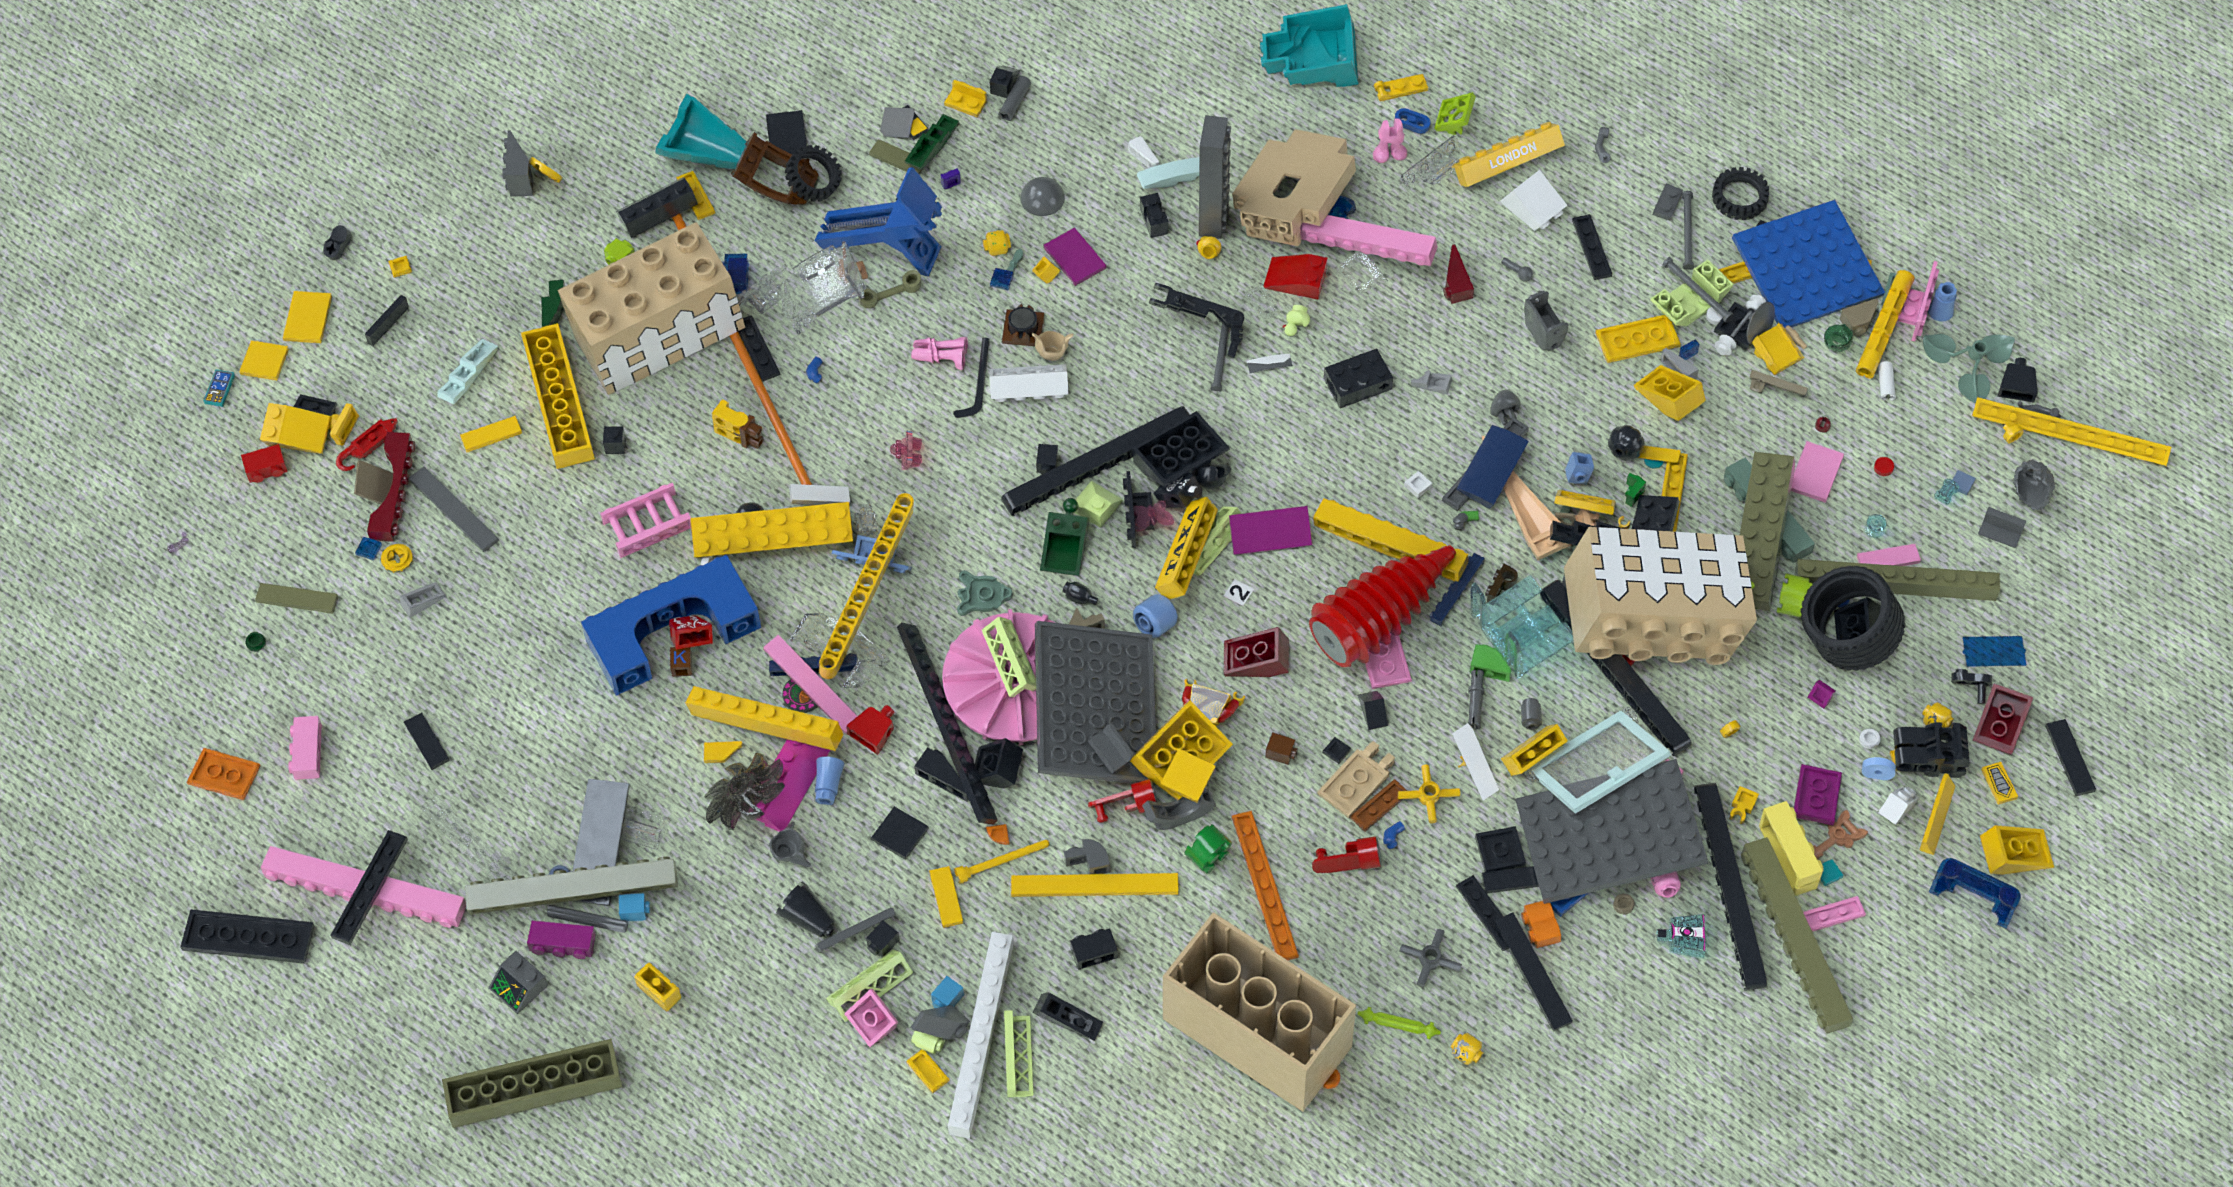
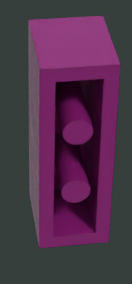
[527,920,596,959]

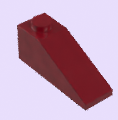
[1443,244,1474,304]

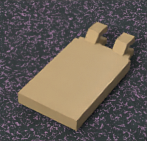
[1317,741,1395,818]

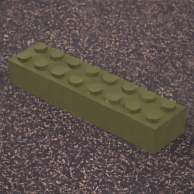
[1739,451,1795,611]
[442,1039,623,1128]

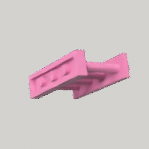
[600,482,691,558]

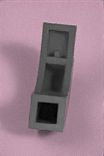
[1142,788,1216,830]

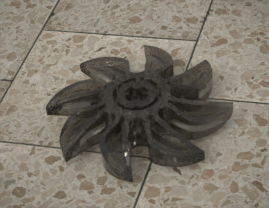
[704,753,785,830]

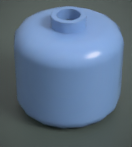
[1133,594,1178,639]

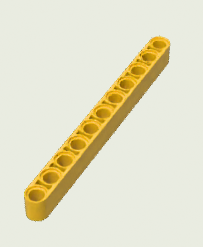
[819,493,914,679]

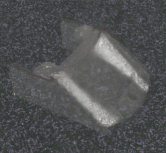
[780,241,867,335]

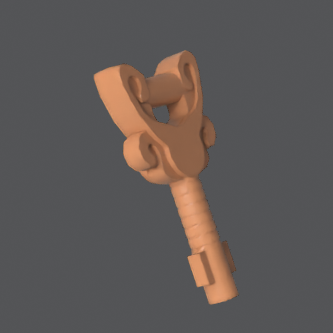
[1813,810,1868,860]

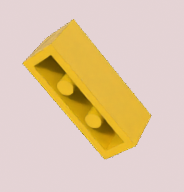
[1501,724,1568,776]

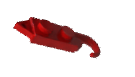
[336,418,398,471]

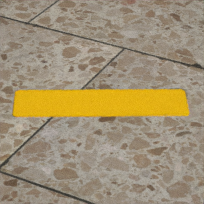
[1638,446,1681,463]

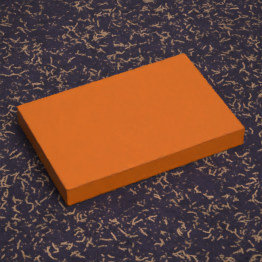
[187,748,261,800]

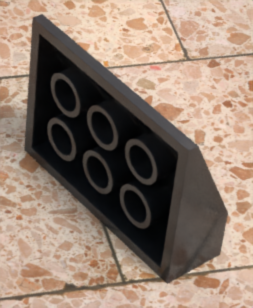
[1132,411,1230,487]

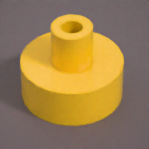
[2003,423,2024,444]

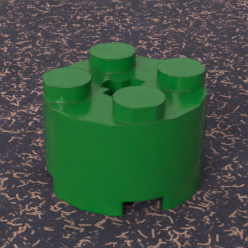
[1184,824,1232,874]

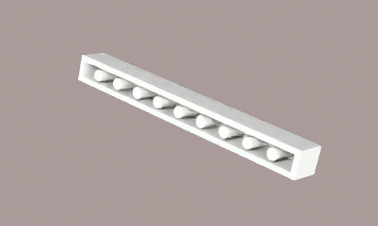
[948,932,1013,1138]

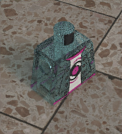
[1657,914,1706,959]

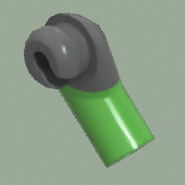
[1453,511,1479,529]

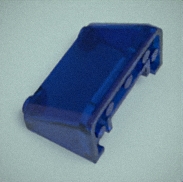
[1929,858,2021,929]

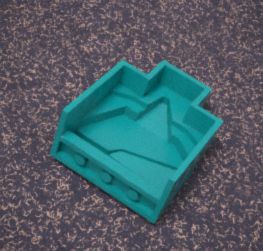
[1260,4,1359,87]

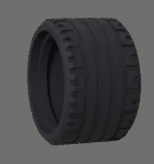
[1800,565,1906,671]

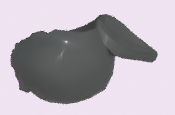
[769,822,811,867]

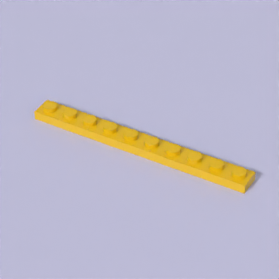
[1972,397,2172,466]

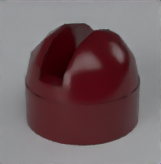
[1815,416,1831,433]

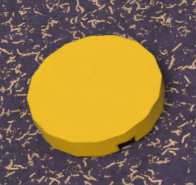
[529,157,563,183]

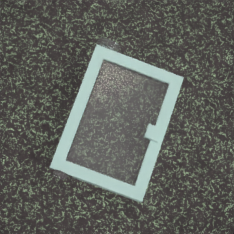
[1526,706,1671,814]

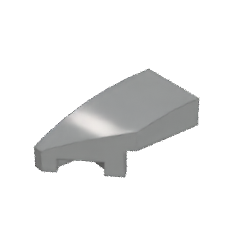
[1411,370,1452,395]

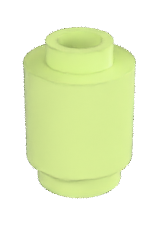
[911,1031,945,1054]

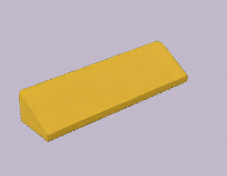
[1919,773,1955,855]

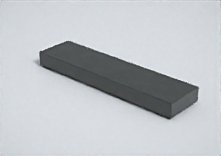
[815,908,896,952]

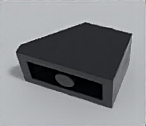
[989,65,1020,98]

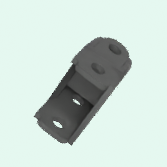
[1524,291,1569,351]

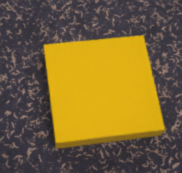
[239,340,289,381]
[1160,748,1216,803]

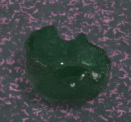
[1824,324,1854,352]

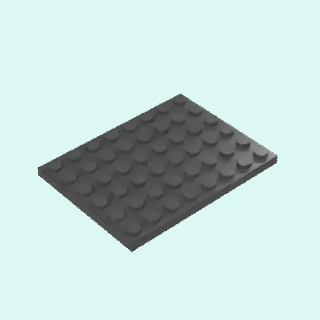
[1035,621,1156,786]
[1515,759,1708,904]

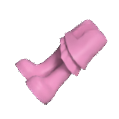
[1373,118,1407,163]
[911,337,968,370]

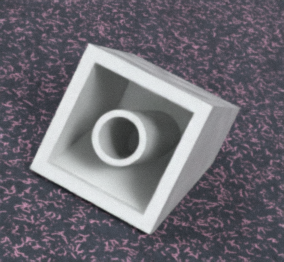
[1499,170,1567,231]

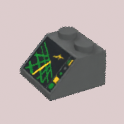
[488,951,548,1015]

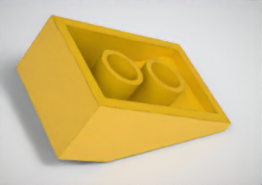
[1634,365,1706,421]
[260,403,331,454]
[1980,825,2054,875]

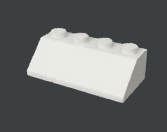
[989,364,1068,402]

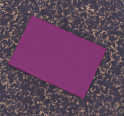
[1043,227,1107,286]
[1794,764,1842,826]

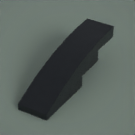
[1550,520,1624,545]

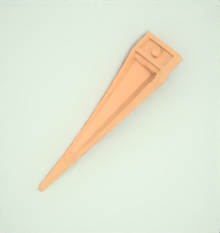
[1482,435,1572,561]

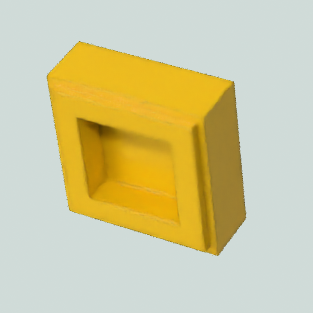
[388,256,412,278]

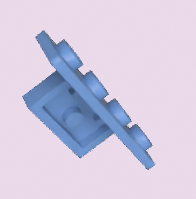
[832,535,912,573]

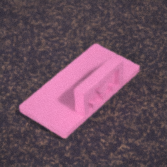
[1897,261,1940,342]

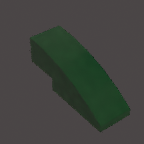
[541,280,565,327]

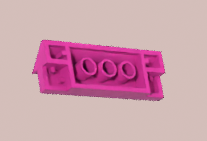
[745,739,830,832]

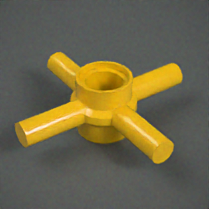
[1398,764,1460,823]

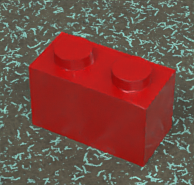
[241,444,288,483]

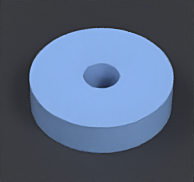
[1862,757,1896,781]

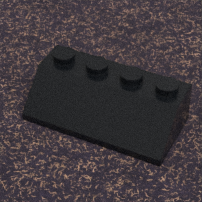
[616,177,698,238]

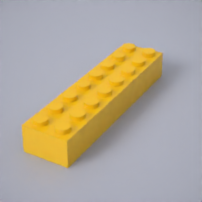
[521,323,595,469]
[690,502,853,558]

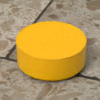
[1720,720,1741,738]

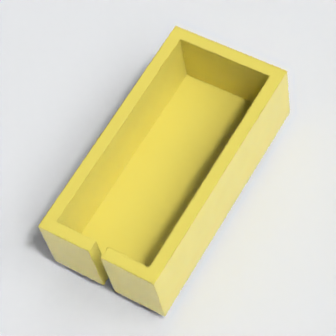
[1759,801,1823,896]

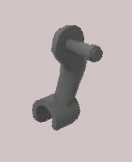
[1595,127,1610,163]
[2018,401,2061,418]

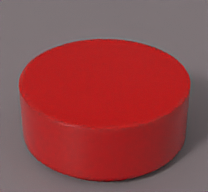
[1874,457,1894,476]

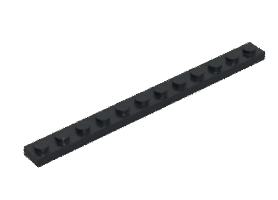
[897,622,998,825]

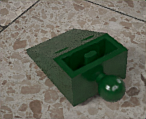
[1040,498,1090,576]

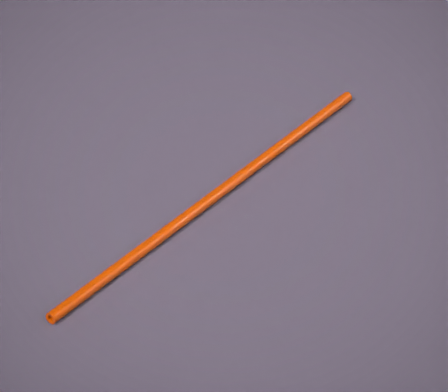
[672,214,812,485]

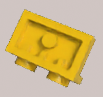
[944,80,987,117]

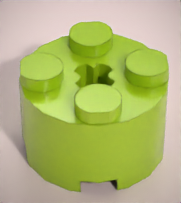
[1776,573,1812,617]

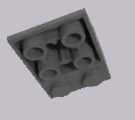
[502,130,534,197]

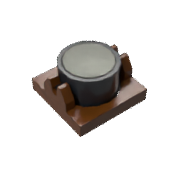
[1002,304,1045,347]

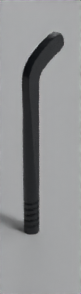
[953,337,990,418]

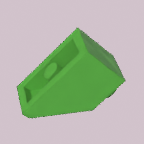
[1470,644,1511,682]

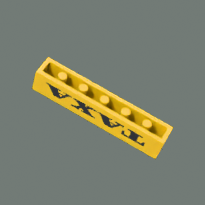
[1155,497,1218,600]

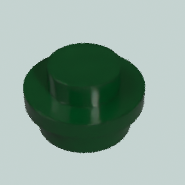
[245,632,266,652]

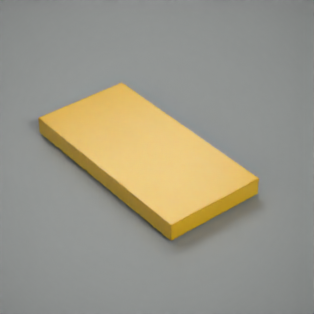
[1595,314,1681,363]

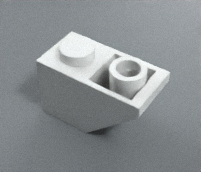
[1878,786,1920,825]

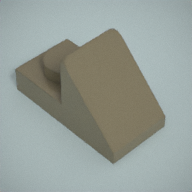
[1069,608,1105,629]

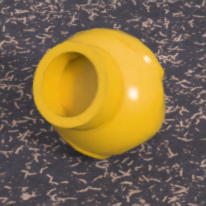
[1196,236,1222,259]

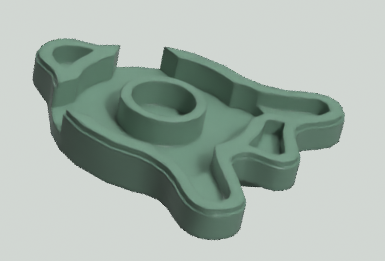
[957,570,1013,616]

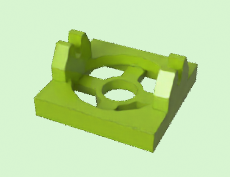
[1434,92,1476,135]

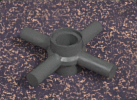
[1399,929,1462,987]

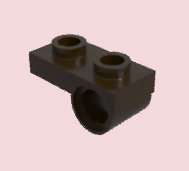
[1485,563,1518,606]

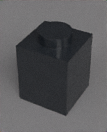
[603,426,626,454]
[1036,444,1058,474]
[866,920,900,957]

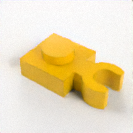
[1729,786,1759,824]

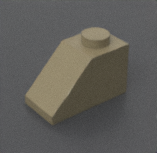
[1840,299,1879,337]

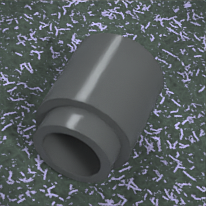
[1521,698,1542,730]

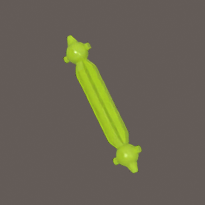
[1357,1007,1441,1039]

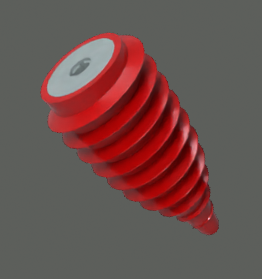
[1309,545,1456,667]

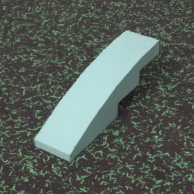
[1137,157,1199,189]
[438,339,498,404]

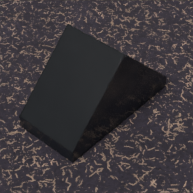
[1358,691,1388,730]

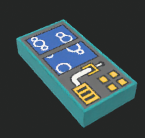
[203,369,235,407]

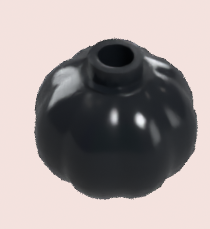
[1608,425,1645,461]

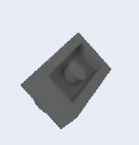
[1652,183,1683,221]

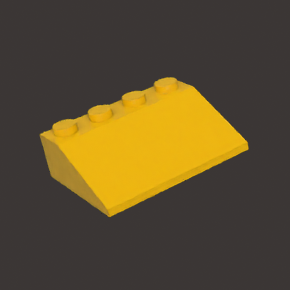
[1130,700,1233,800]

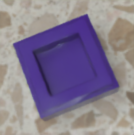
[940,168,961,190]

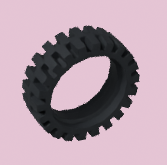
[785,145,842,202]
[1712,167,1769,220]

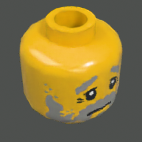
[1450,1033,1483,1065]

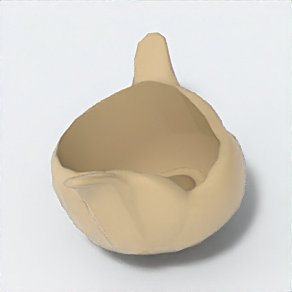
[1032,331,1074,361]

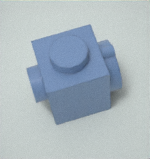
[1565,452,1594,485]

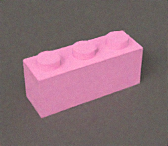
[288,716,322,780]

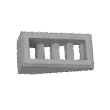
[1661,348,1699,379]
[400,582,446,618]

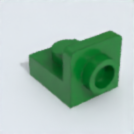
[1625,473,1646,507]

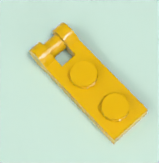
[1374,74,1428,101]

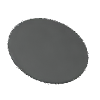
[1747,302,1775,346]

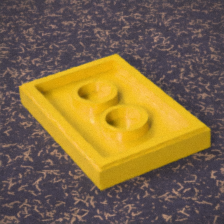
[283,291,332,343]
[1554,489,1616,515]

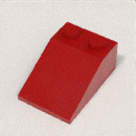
[1263,254,1328,300]

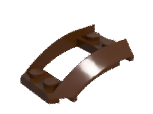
[731,132,819,205]

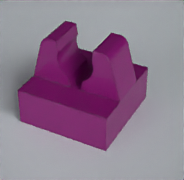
[1807,680,1836,709]

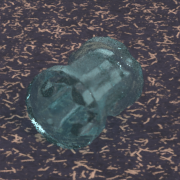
[1934,479,1959,505]

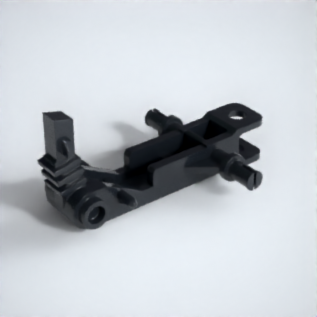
[1149,283,1245,359]

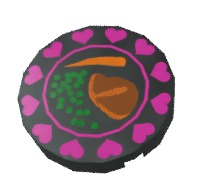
[782,679,818,713]

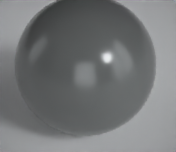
[1020,177,1065,216]

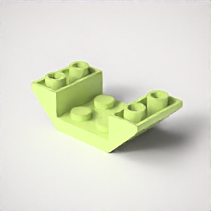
[1650,260,1733,326]

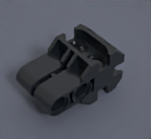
[1893,722,1970,778]

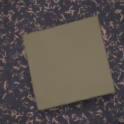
[354,460,393,504]

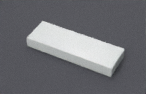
[789,484,850,505]

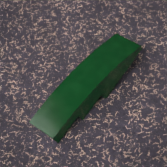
[905,114,959,170]

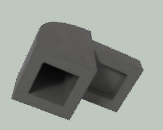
[1064,839,1110,874]

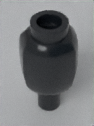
[1062,581,1099,605]

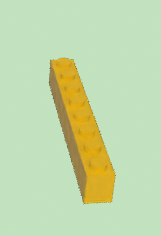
[1313,498,1468,582]
[685,686,844,751]

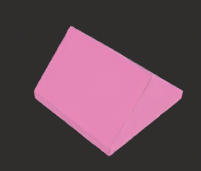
[844,988,898,1047]

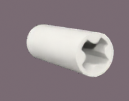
[1878,361,1896,401]

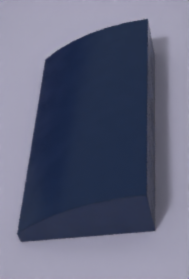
[1456,425,1529,509]

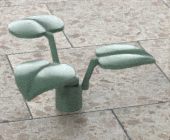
[1923,334,2015,403]

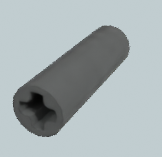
[998,76,1031,121]

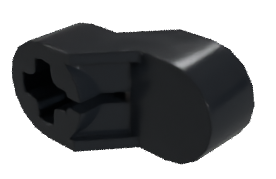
[323,225,352,260]

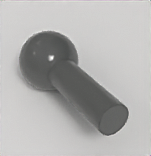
[1501,257,1533,282]

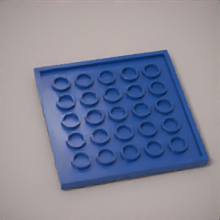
[1732,200,1885,328]

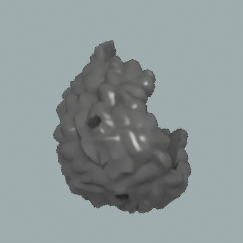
[2013,459,2055,511]

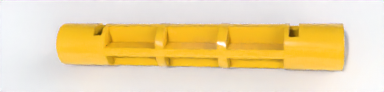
[1856,270,1915,379]

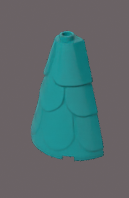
[655,93,747,169]

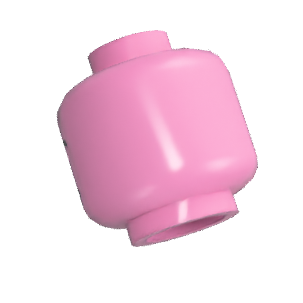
[1651,871,1681,898]

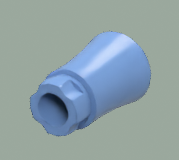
[1928,282,1957,322]
[815,757,845,805]

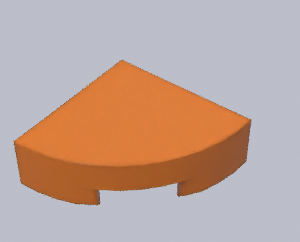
[986,824,1009,845]

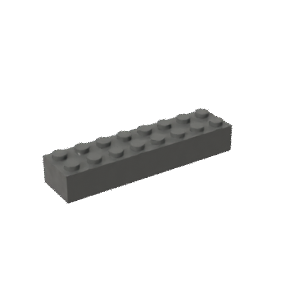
[1199,115,1231,239]

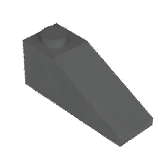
[910,1005,970,1040]

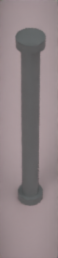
[1682,191,1694,270]
[1662,257,1734,323]
[1210,323,1229,392]

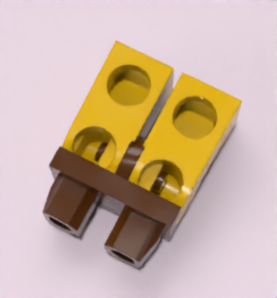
[712,399,764,449]

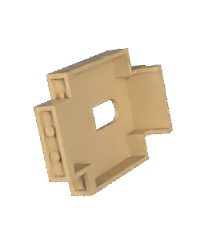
[1232,129,1356,246]

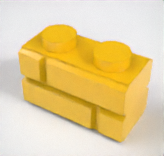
[634,962,681,1012]

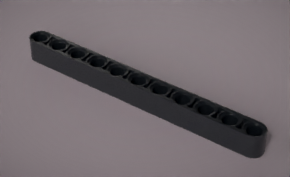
[1001,406,1190,516]
[1539,580,1692,756]
[1694,783,1767,991]

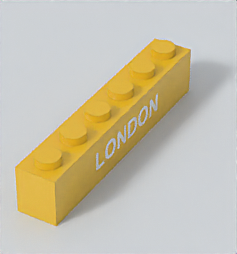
[1453,122,1565,187]

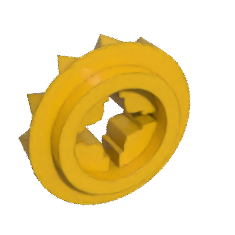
[381,544,413,573]

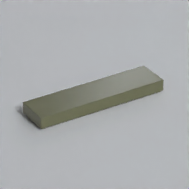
[255,583,338,614]

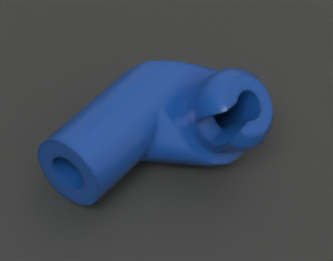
[806,356,823,383]
[1383,821,1405,849]

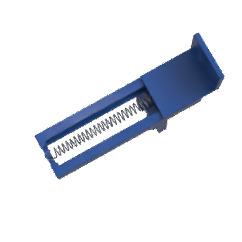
[814,167,942,276]

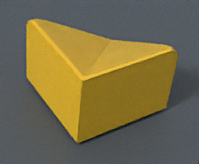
[1032,256,1061,284]

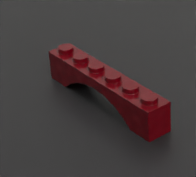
[367,432,415,542]

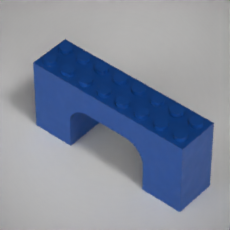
[581,555,761,696]

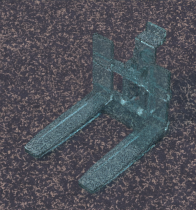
[1470,575,1574,679]

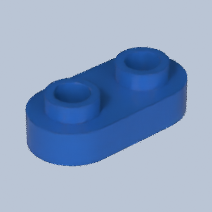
[1395,108,1431,134]

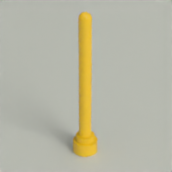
[954,839,1050,884]

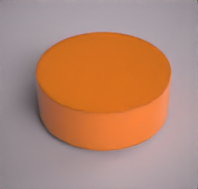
[1323,1069,1340,1089]

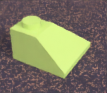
[1075,481,1123,528]

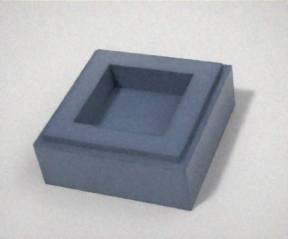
[1949,470,1976,495]

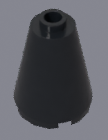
[776,881,835,937]

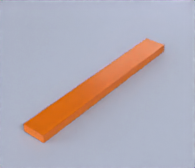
[1232,810,1299,960]

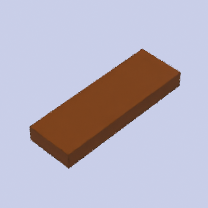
[1350,779,1407,832]

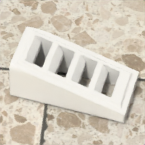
[1128,136,1159,168]

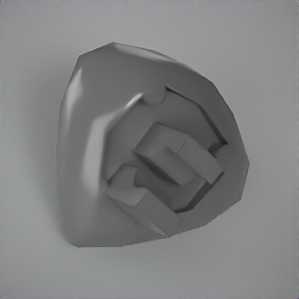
[1490,389,1521,425]

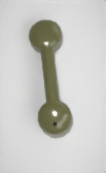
[858,270,921,308]

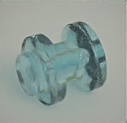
[1864,514,1887,538]

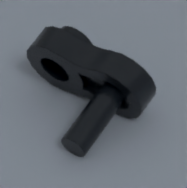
[1951,669,1992,704]

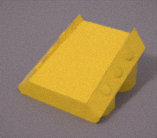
[1752,323,1805,375]

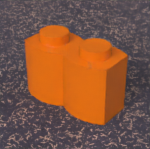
[1521,901,1561,948]

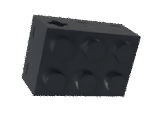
[1324,348,1393,409]

